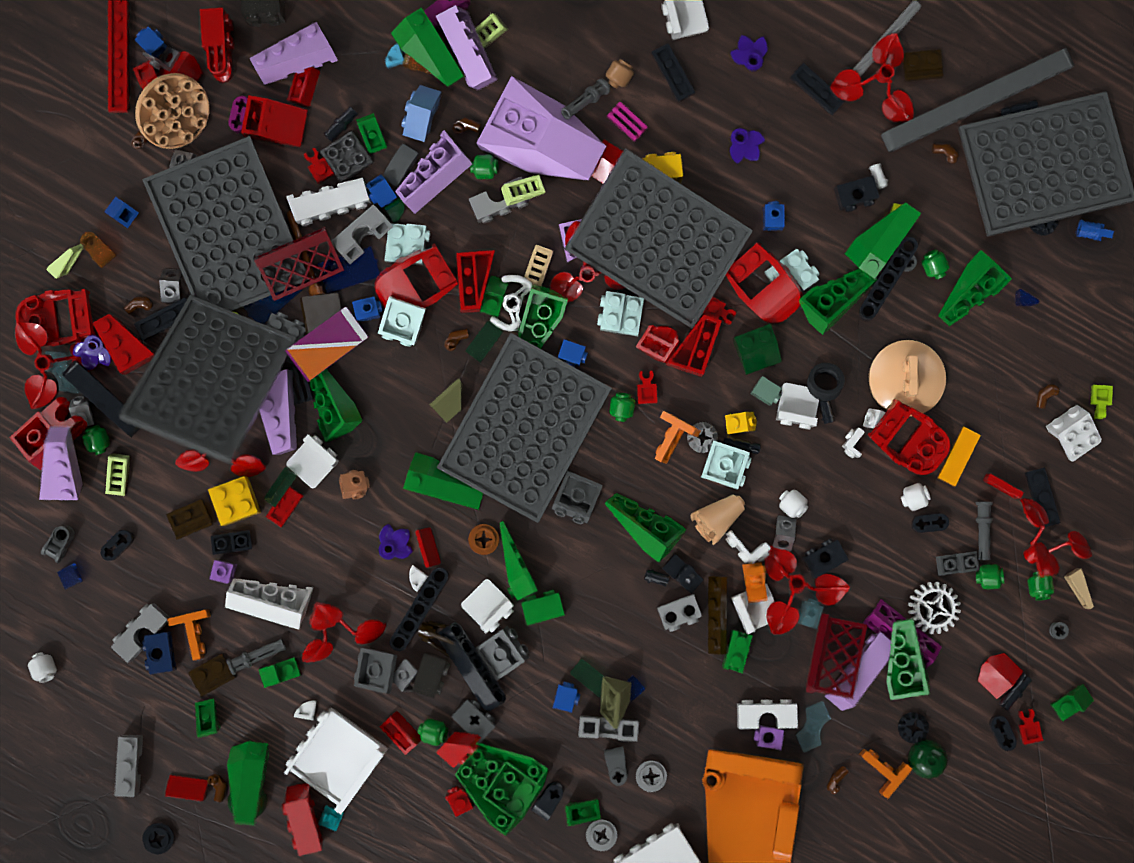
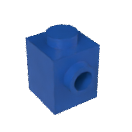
[135,27,167,58]
[365,174,397,208]
[105,197,138,228]
[763,201,785,230]
[352,296,383,323]
[558,340,588,368]
[553,681,580,713]

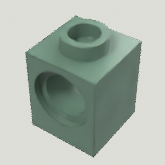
[750,376,782,406]

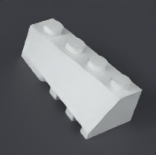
[286,178,371,226]
[225,578,313,630]

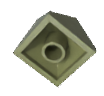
[430,378,463,423]
[600,677,631,729]

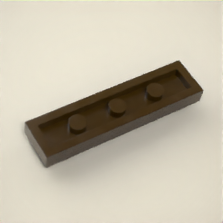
[708,576,727,655]

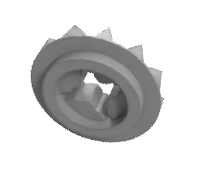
[687,422,718,453]
[636,760,667,792]
[586,819,617,851]

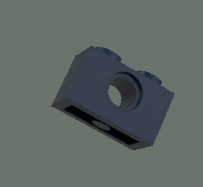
[142,632,177,675]

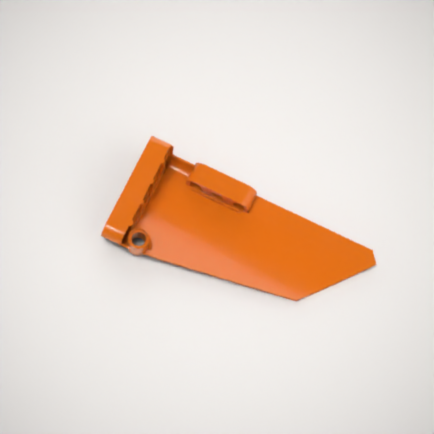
[703,749,804,863]

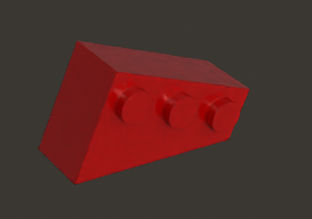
[456,250,495,313]
[92,314,155,375]
[666,315,722,377]
[282,782,323,856]

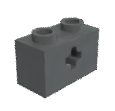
[451,698,496,744]

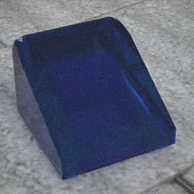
[1016,289,1039,306]
[57,564,83,590]
[626,675,646,702]

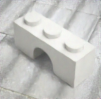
[737,699,798,729]

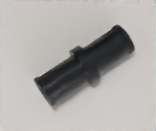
[323,106,358,142]
[999,673,1032,711]

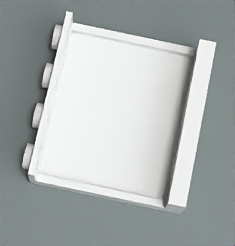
[284,707,388,814]
[613,823,701,863]

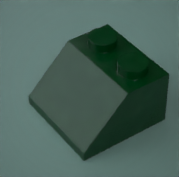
[733,324,782,375]

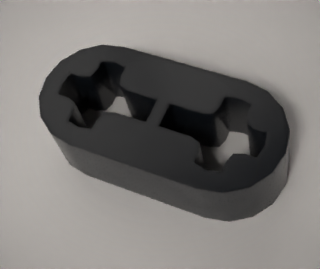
[911,513,949,533]
[100,530,134,561]
[989,715,1017,751]

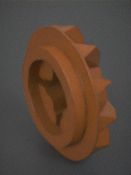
[468,524,499,555]

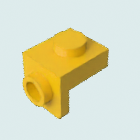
[725,412,757,434]

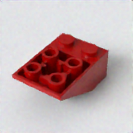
[241,95,308,147]

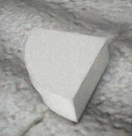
[409,565,428,592]
[294,700,317,720]

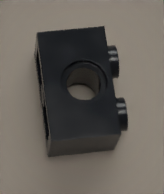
[834,176,880,212]
[802,538,849,579]

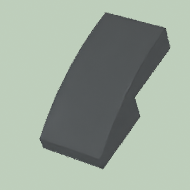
[383,143,419,187]
[936,551,979,576]

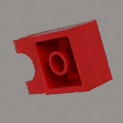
[200,7,235,83]
[9,397,87,470]

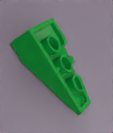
[391,7,464,87]
[938,250,1012,326]
[799,269,878,335]
[518,284,568,349]
[309,369,363,443]
[500,521,538,600]
[887,619,930,700]
[227,741,270,825]

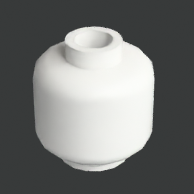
[901,483,931,511]
[779,490,808,518]
[28,652,57,683]

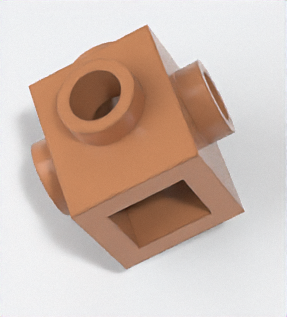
[339,470,370,499]

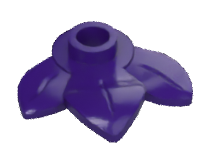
[731,35,767,71]
[730,128,765,163]
[73,335,111,371]
[378,524,413,560]

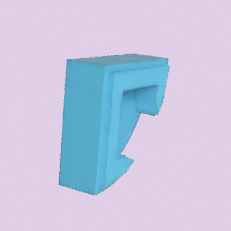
[386,44,405,68]

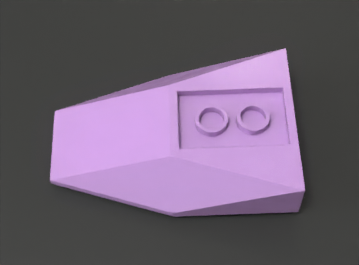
[477,76,606,180]

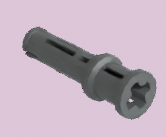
[561,78,610,119]
[976,502,993,560]
[227,638,286,675]

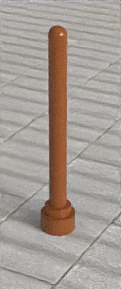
[287,211,325,296]

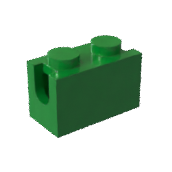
[521,590,565,625]
[722,630,752,673]

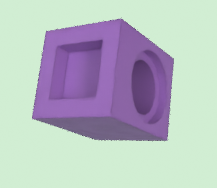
[210,560,237,584]
[754,725,784,750]

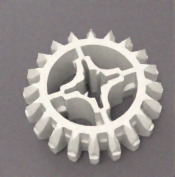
[908,582,961,634]

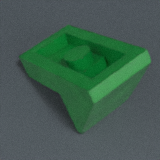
[356,113,387,154]
[480,275,509,317]
[259,657,301,688]
[1050,684,1094,721]
[195,699,221,738]
[565,799,601,826]

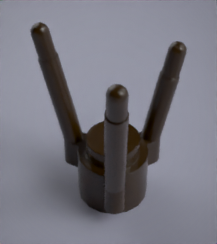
[417,621,454,659]

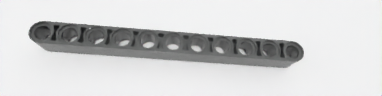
[881,48,1075,153]

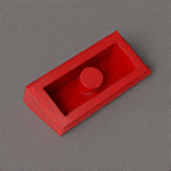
[287,67,320,107]
[415,527,441,568]
[380,711,421,755]
[165,775,208,801]

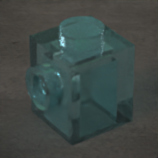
[798,598,823,629]

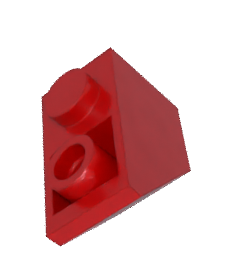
[436,732,481,768]

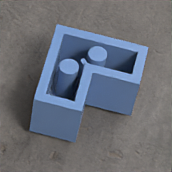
[402,85,441,142]

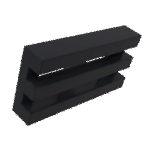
[285,365,313,405]

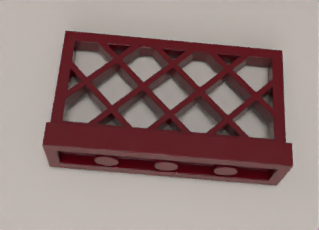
[254,227,344,301]
[806,613,867,699]

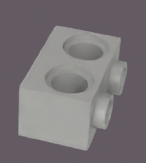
[657,594,702,632]

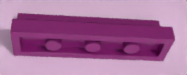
[863,600,942,668]

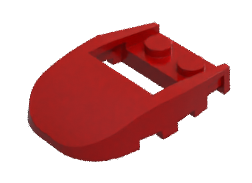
[726,242,803,324]
[375,244,458,308]
[15,289,96,346]
[867,399,950,475]

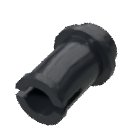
[818,401,836,424]
[644,568,670,587]

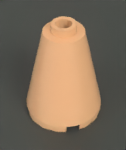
[691,495,745,545]

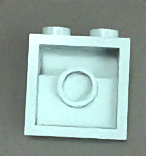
[385,223,430,266]
[764,249,819,292]
[597,291,644,336]
[378,296,426,347]
[701,440,752,490]

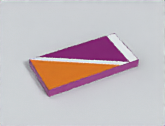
[285,306,368,382]

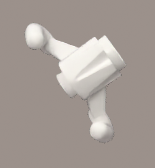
[490,275,533,332]

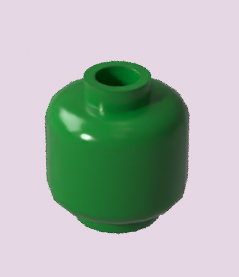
[470,154,498,180]
[921,249,950,279]
[609,393,635,422]
[82,425,110,455]
[976,564,1005,590]
[1027,571,1055,601]
[418,718,448,746]

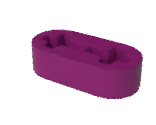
[228,96,247,133]

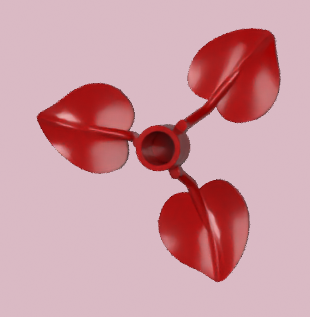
[830,33,913,122]
[551,221,626,303]
[15,322,99,409]
[175,449,266,477]
[1020,498,1093,577]
[765,546,850,635]
[302,603,386,662]

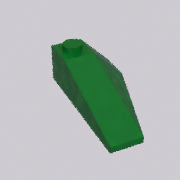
[845,202,921,279]
[403,452,483,510]
[605,493,687,562]

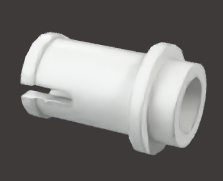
[869,164,888,189]

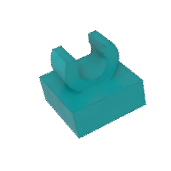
[318,805,344,831]

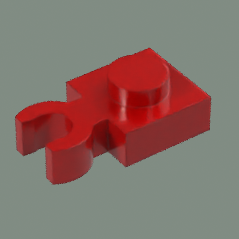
[304,148,334,184]
[702,297,736,325]
[637,371,657,404]
[1018,708,1043,745]

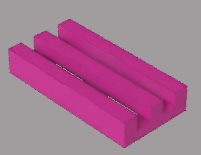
[607,102,648,142]

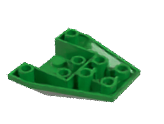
[455,743,549,835]

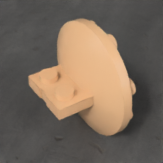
[135,73,209,149]
[869,340,946,417]

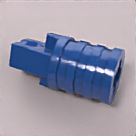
[1076,220,1114,241]

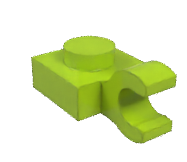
[1091,385,1113,419]

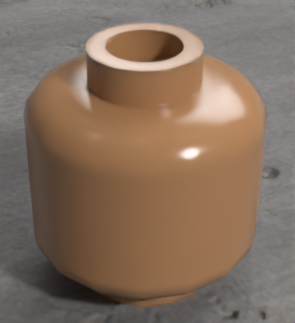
[606,59,634,88]

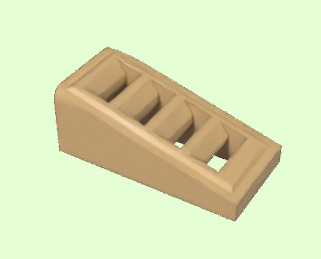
[524,245,554,286]
[1064,568,1094,609]

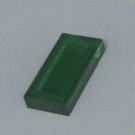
[465,321,503,363]
[263,467,297,507]
[570,658,605,698]

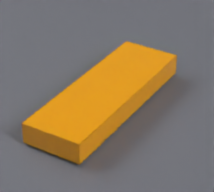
[937,427,981,487]

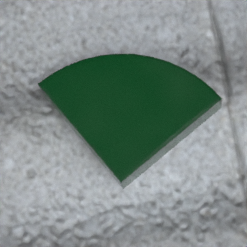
[384,198,404,224]

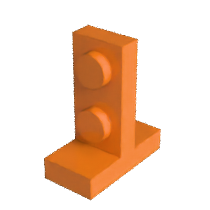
[655,411,701,464]
[742,562,768,604]
[168,609,211,661]
[859,749,912,799]

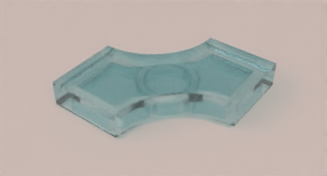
[45,351,80,394]
[795,701,831,752]

